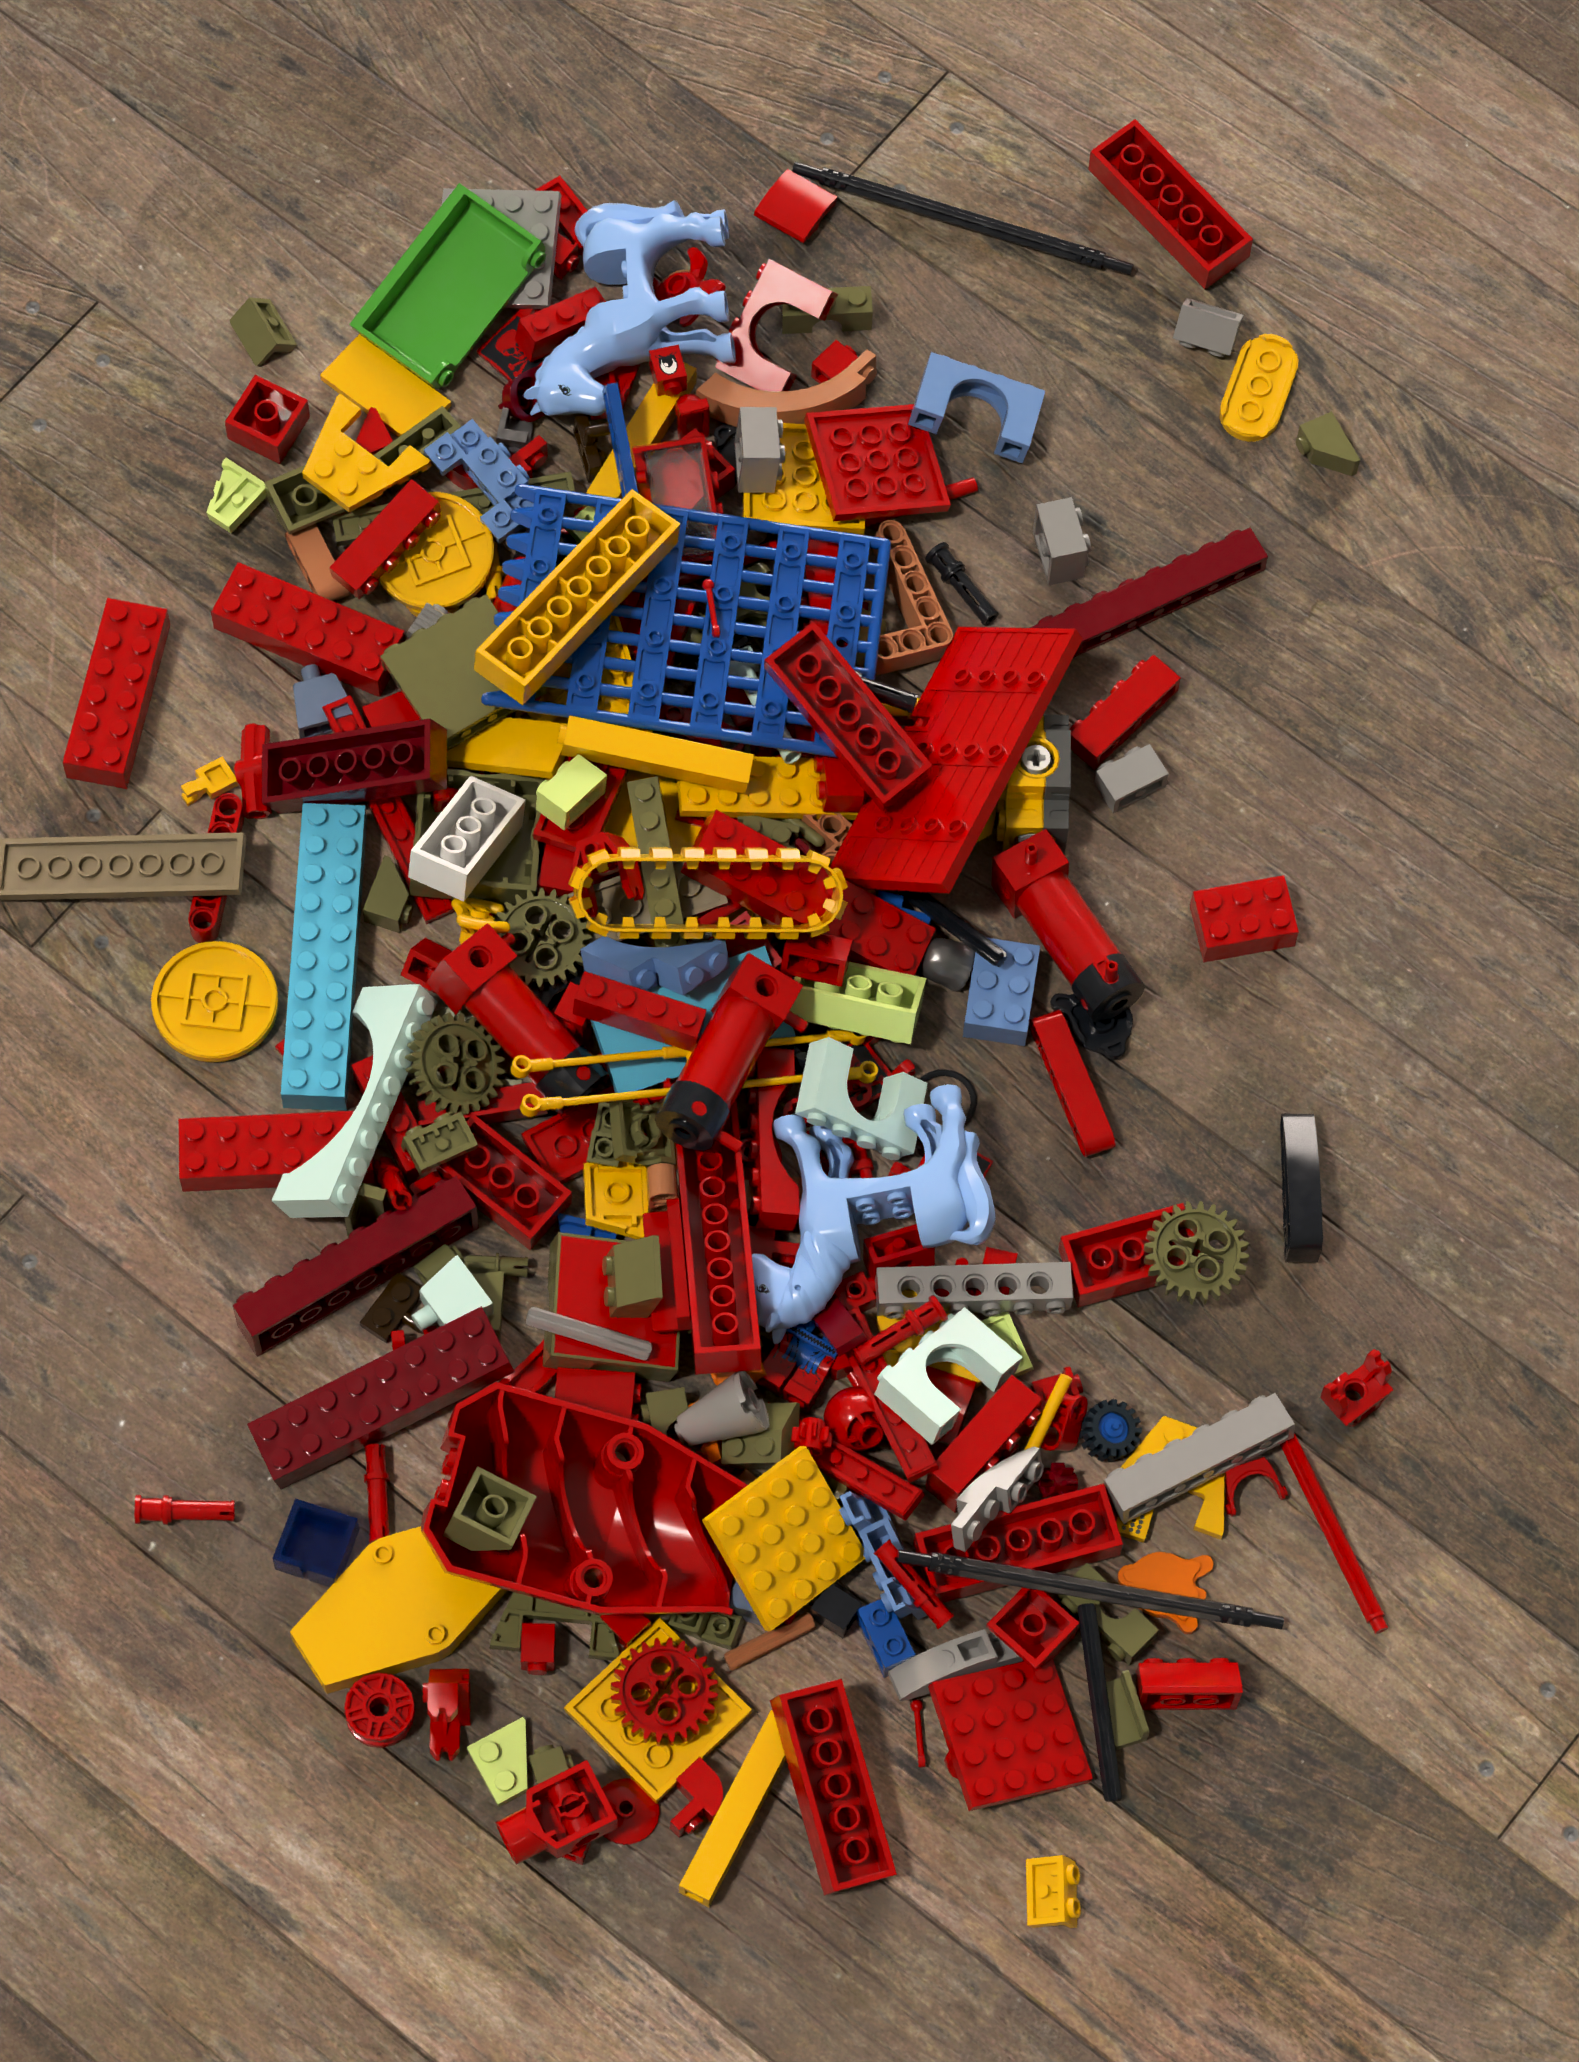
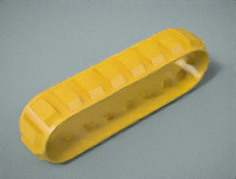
[568,847,848,939]

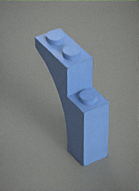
[580,936,730,995]

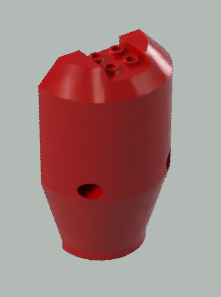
[421,1382,747,1617]

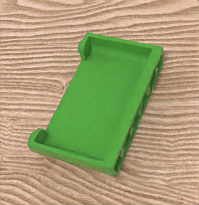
[349,183,546,389]

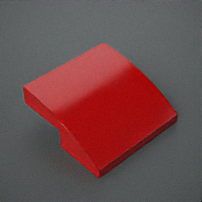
[754,169,837,243]

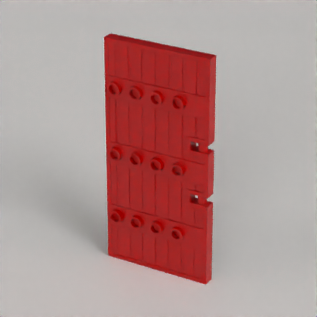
[830,627,1083,894]

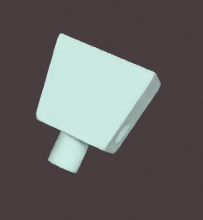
[411,1255,494,1331]

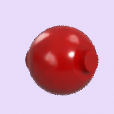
[824,1386,885,1452]

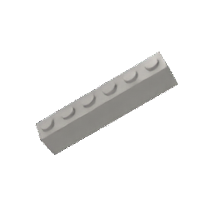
[1104,1393,1295,1524]

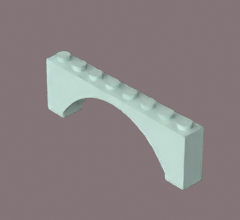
[272,984,437,1218]

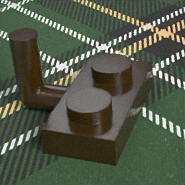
[573,414,610,483]
[360,1272,424,1344]

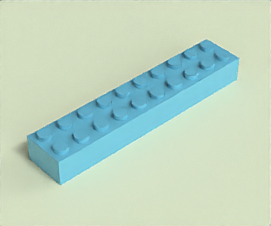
[281,803,367,1111]

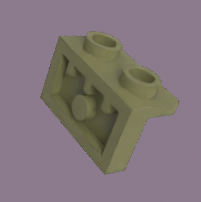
[401,1112,478,1174]

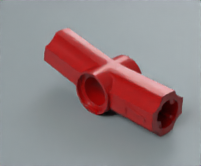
[234,723,272,819]

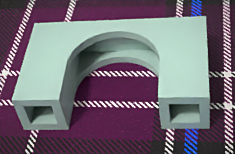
[795,1037,928,1160]
[874,1307,1022,1445]

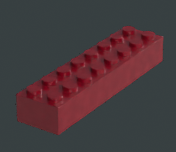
[232,1176,479,1357]
[247,1306,515,1489]

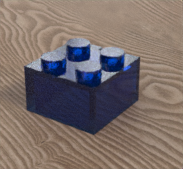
[272,1498,360,1587]

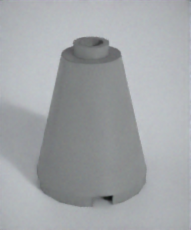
[674,1371,770,1446]

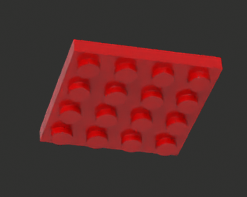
[804,404,951,522]
[928,1659,1093,1811]

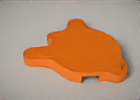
[1117,1552,1214,1634]

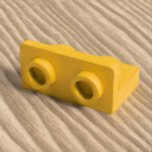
[1026,1855,1081,1928]

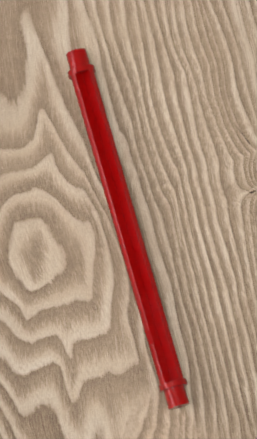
[1280,1433,1388,1634]

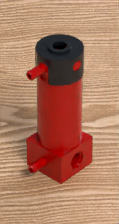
[991,829,1145,1022]
[427,923,608,1116]
[655,952,808,1153]

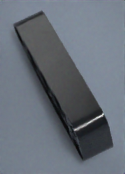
[1280,1113,1323,1262]

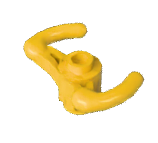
[451,898,511,944]

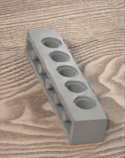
[875,1262,1073,1319]

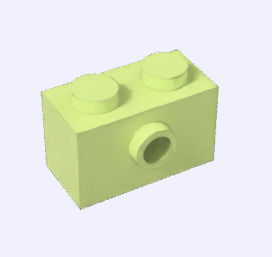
[536,754,607,830]

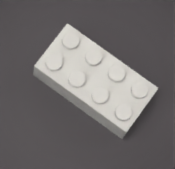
[408,776,526,902]

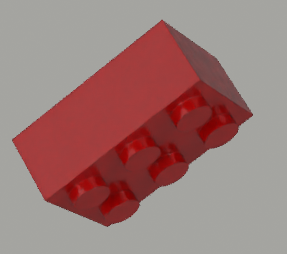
[1190,875,1299,963]

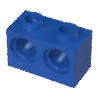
[856,1599,915,1678]

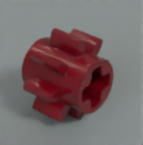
[1038,1463,1078,1498]

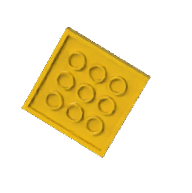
[743,423,865,535]
[702,1446,865,1631]
[564,1617,752,1804]

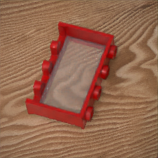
[632,435,724,563]

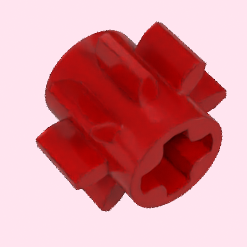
[791,1417,833,1458]

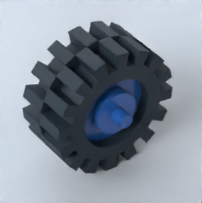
[1079,1399,1142,1462]

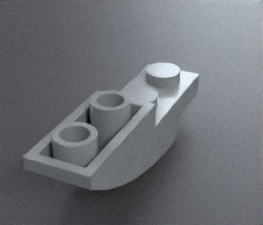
[951,1446,1044,1552]
[888,1629,1023,1702]

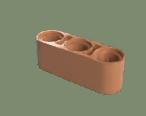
[285,524,349,602]

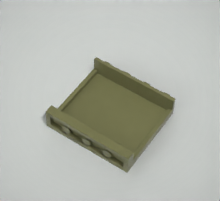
[380,594,546,751]

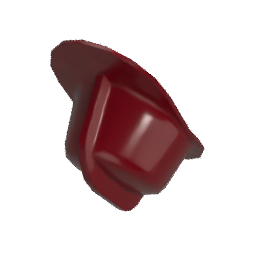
[498,366,545,423]

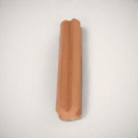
[724,1612,816,1670]

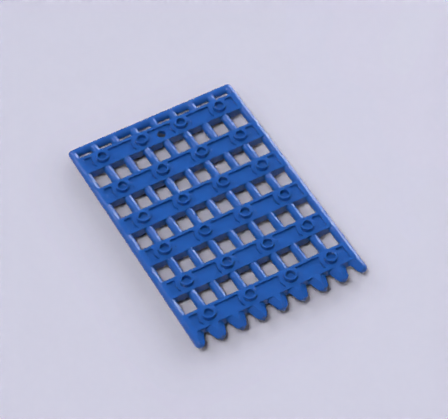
[481,484,891,758]

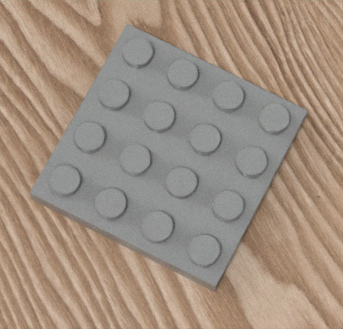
[441,188,562,309]

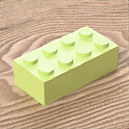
[790,961,927,1044]

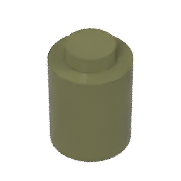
[413,1244,465,1285]

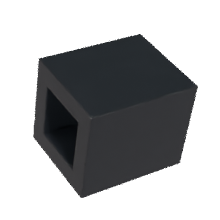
[809,1584,862,1639]

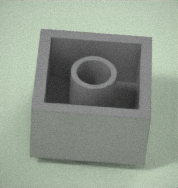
[735,407,785,493]
[1033,497,1091,586]

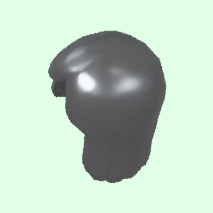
[919,938,975,991]

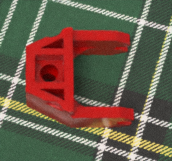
[570,831,644,918]
[1320,1349,1393,1427]
[423,1669,471,1761]

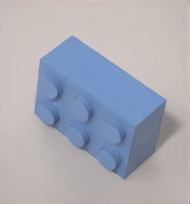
[963,937,1040,1046]

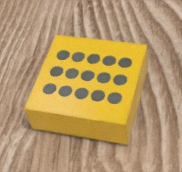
[1116,1509,1154,1543]

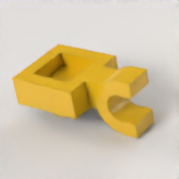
[181,756,238,806]

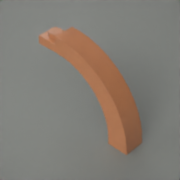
[696,349,877,427]

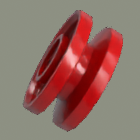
[344,1672,415,1748]

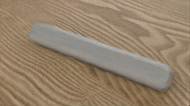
[526,1307,652,1360]

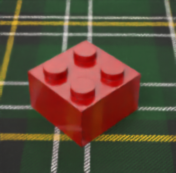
[225,375,310,464]

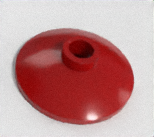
[602,1778,659,1845]

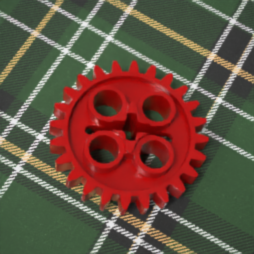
[611,1637,718,1746]

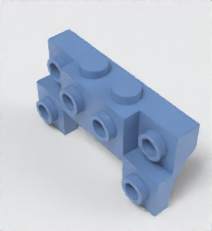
[424,419,534,543]
[839,1491,927,1620]

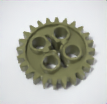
[497,888,593,991]
[405,1013,505,1115]
[1143,1201,1249,1305]

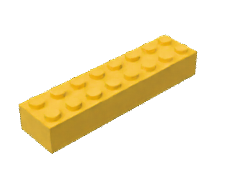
[474,489,680,705]

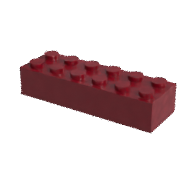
[262,718,447,814]

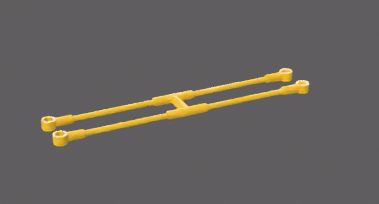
[511,1030,878,1117]

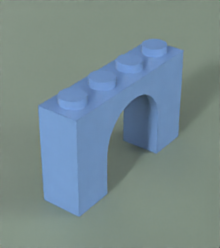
[908,352,1045,463]

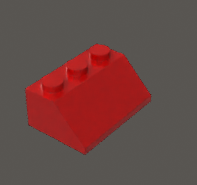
[1136,1658,1243,1710]

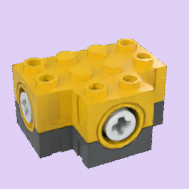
[997,714,1071,854]

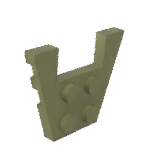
[490,1583,619,1661]

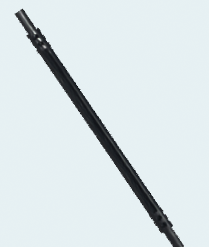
[792,161,1134,275]
[896,1549,1284,1630]

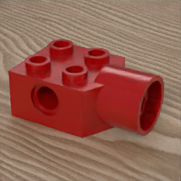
[495,1760,618,1865]

